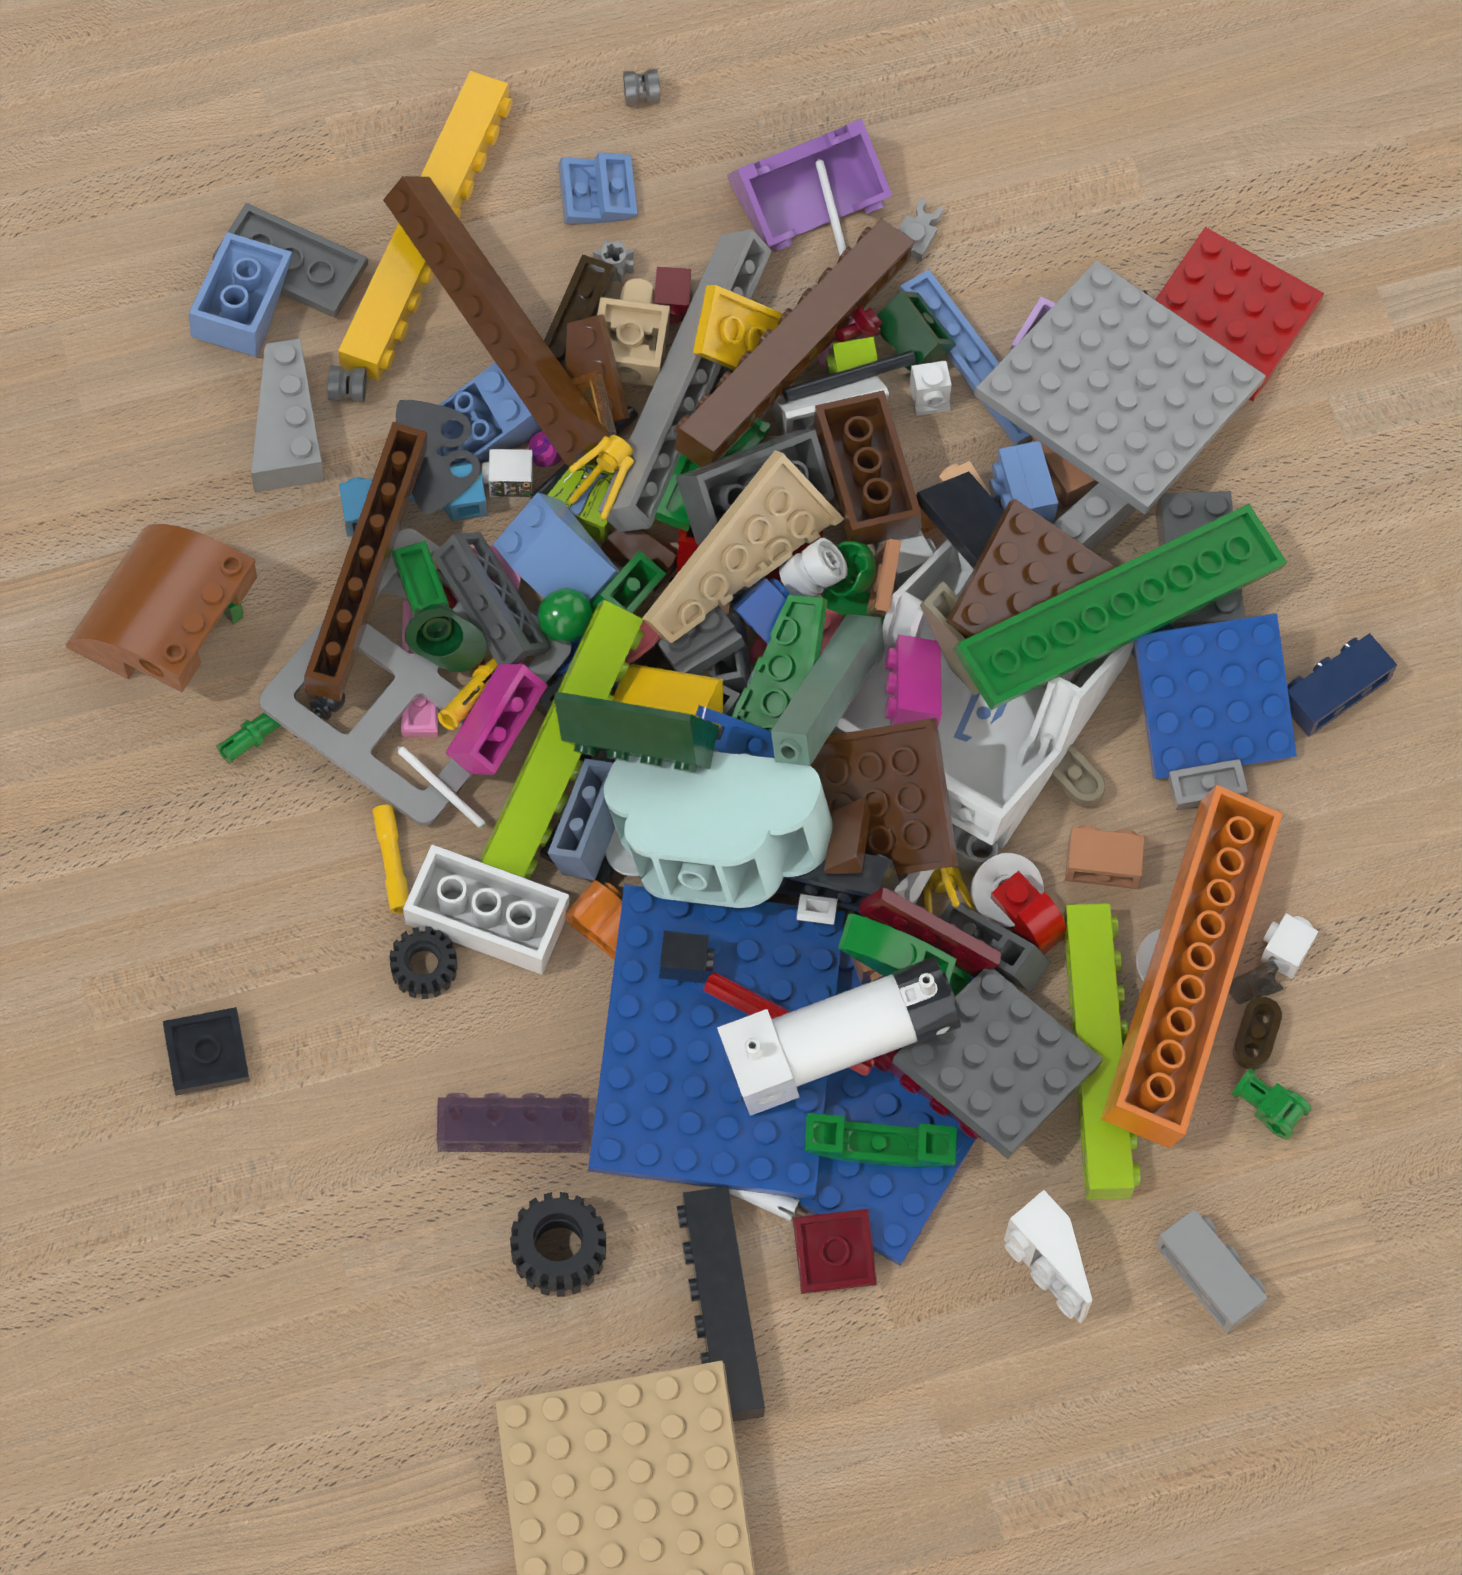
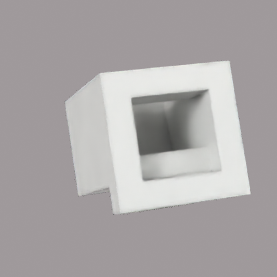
[909,361,952,416]

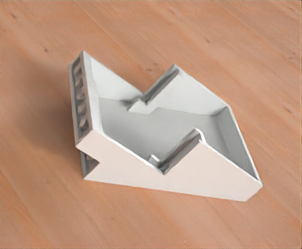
[830,539,1134,849]

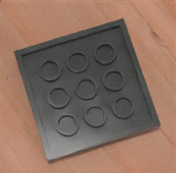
[892,969,1103,1159]

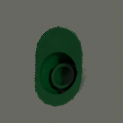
[405,604,487,672]

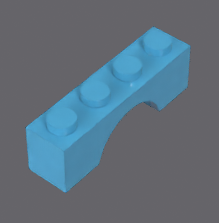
[339,462,487,537]

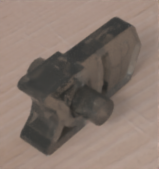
[1229,961,1284,1004]

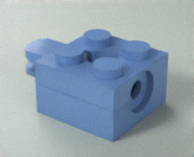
[989,441,1058,524]

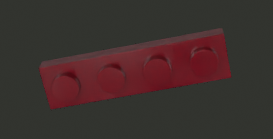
[859,887,1001,977]

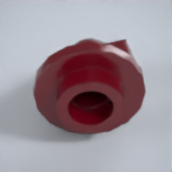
[835,306,882,342]

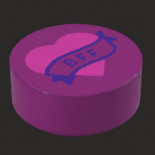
[529,432,562,467]

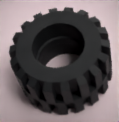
[510,1192,606,1297]

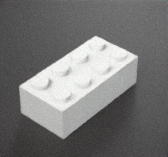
[403,845,570,975]

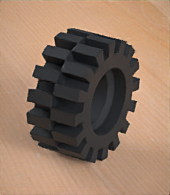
[389,926,458,999]

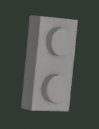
[1168,759,1248,810]

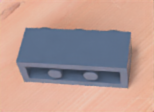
[548,759,615,880]

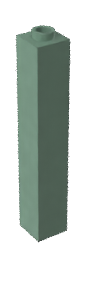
[771,614,884,766]

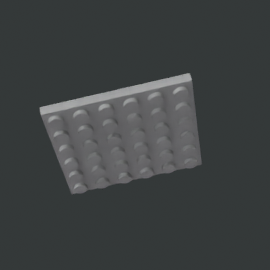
[974,260,1266,514]

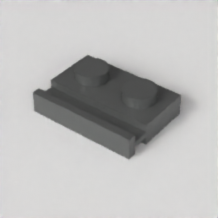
[656,605,746,675]

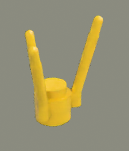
[569,435,635,520]
[923,867,979,914]

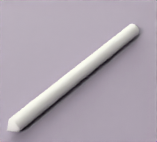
[815,158,846,256]
[398,747,486,828]

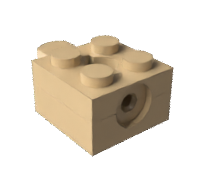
[597,278,670,386]

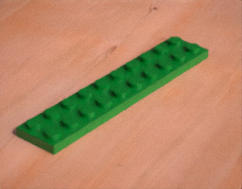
[953,504,1287,710]

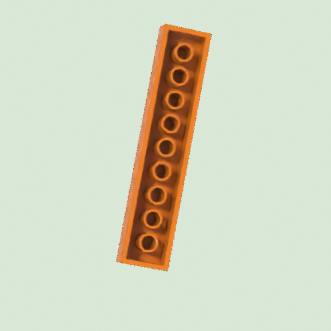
[1101,784,1283,1148]

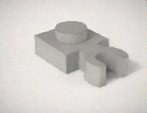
[898,199,943,262]

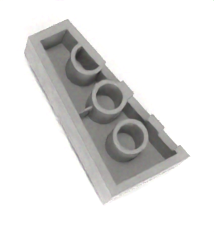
[251,338,325,492]

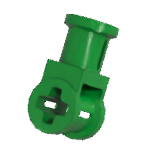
[1231,1068,1311,1140]

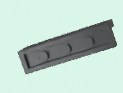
[432,532,551,665]

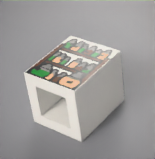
[482,449,533,497]

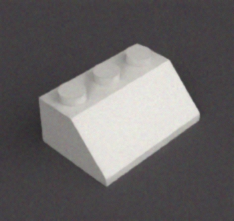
[773,375,889,436]

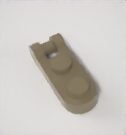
[1050,744,1105,807]

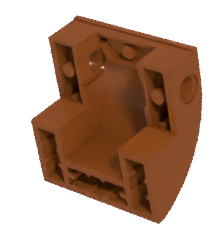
[66,524,257,692]

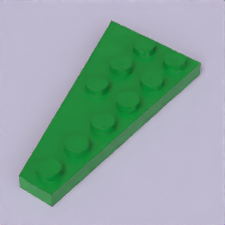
[731,595,828,731]

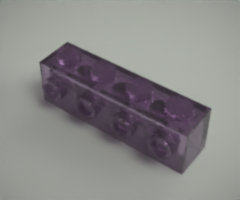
[436,1093,589,1153]

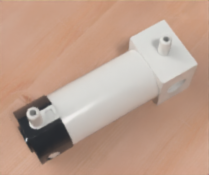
[717,956,961,1116]

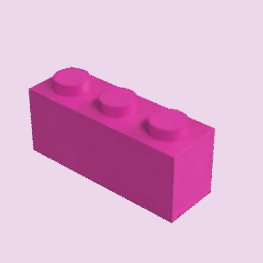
[885,634,942,726]
[445,664,548,775]

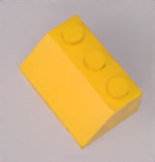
[613,664,723,752]

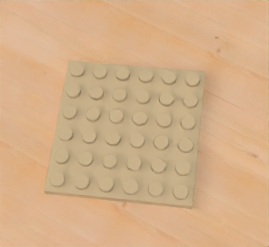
[495,1361,756,1575]

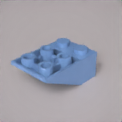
[437,362,542,467]

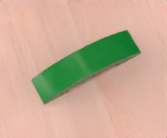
[804,1113,957,1167]

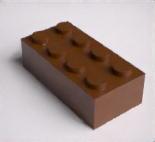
[814,390,922,545]

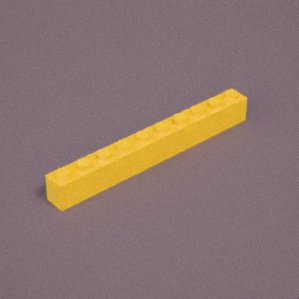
[338,71,512,381]

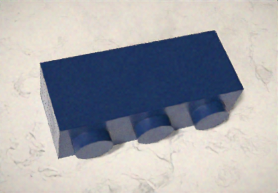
[1287,633,1397,737]

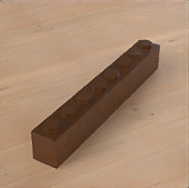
[304,422,427,702]

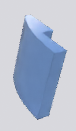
[558,152,638,224]

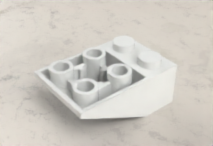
[1004,1190,1093,1324]

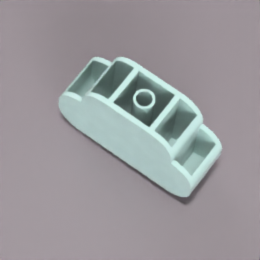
[604,751,833,908]

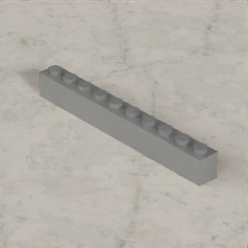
[598,229,772,532]

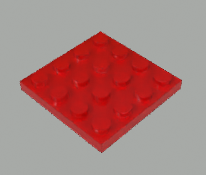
[1155,227,1324,402]

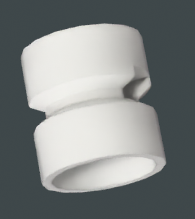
[779,538,848,597]

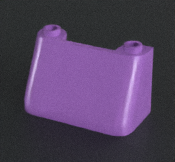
[727,119,893,252]

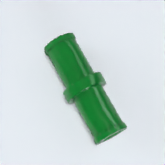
[216,712,282,764]

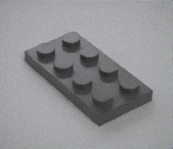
[212,203,368,318]

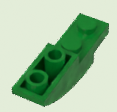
[838,914,971,997]

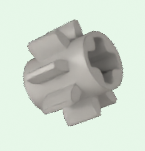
[593,239,634,283]

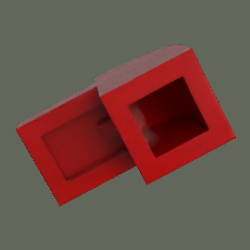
[990,870,1066,955]

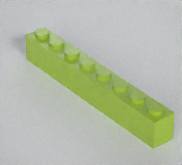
[478,600,644,880]
[1063,903,1140,1200]

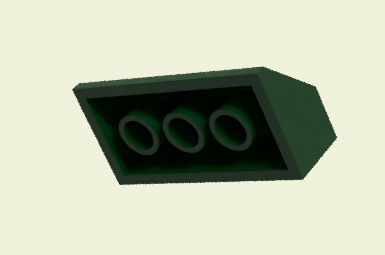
[554,692,719,773]

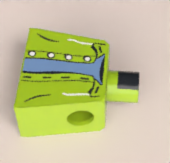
[548,462,614,543]

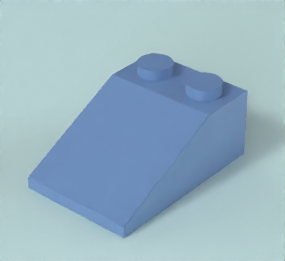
[189,232,292,357]
[493,492,619,604]

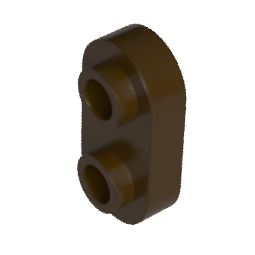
[1233,997,1282,1070]

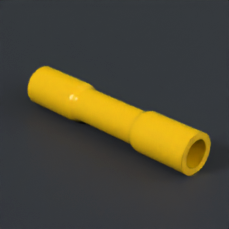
[372,804,409,914]

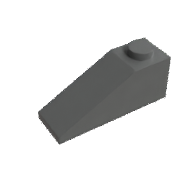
[939,901,1051,993]

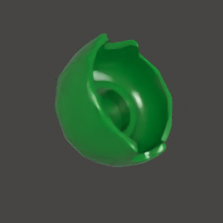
[827,541,876,596]
[537,587,593,644]

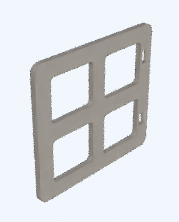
[260,528,571,826]

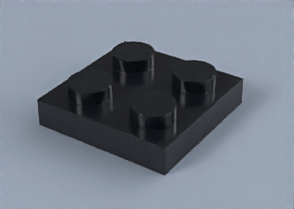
[162,1007,250,1096]

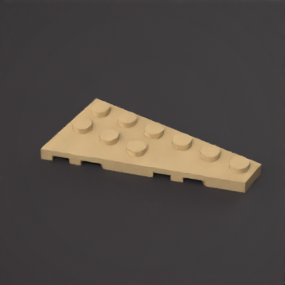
[642,450,844,643]

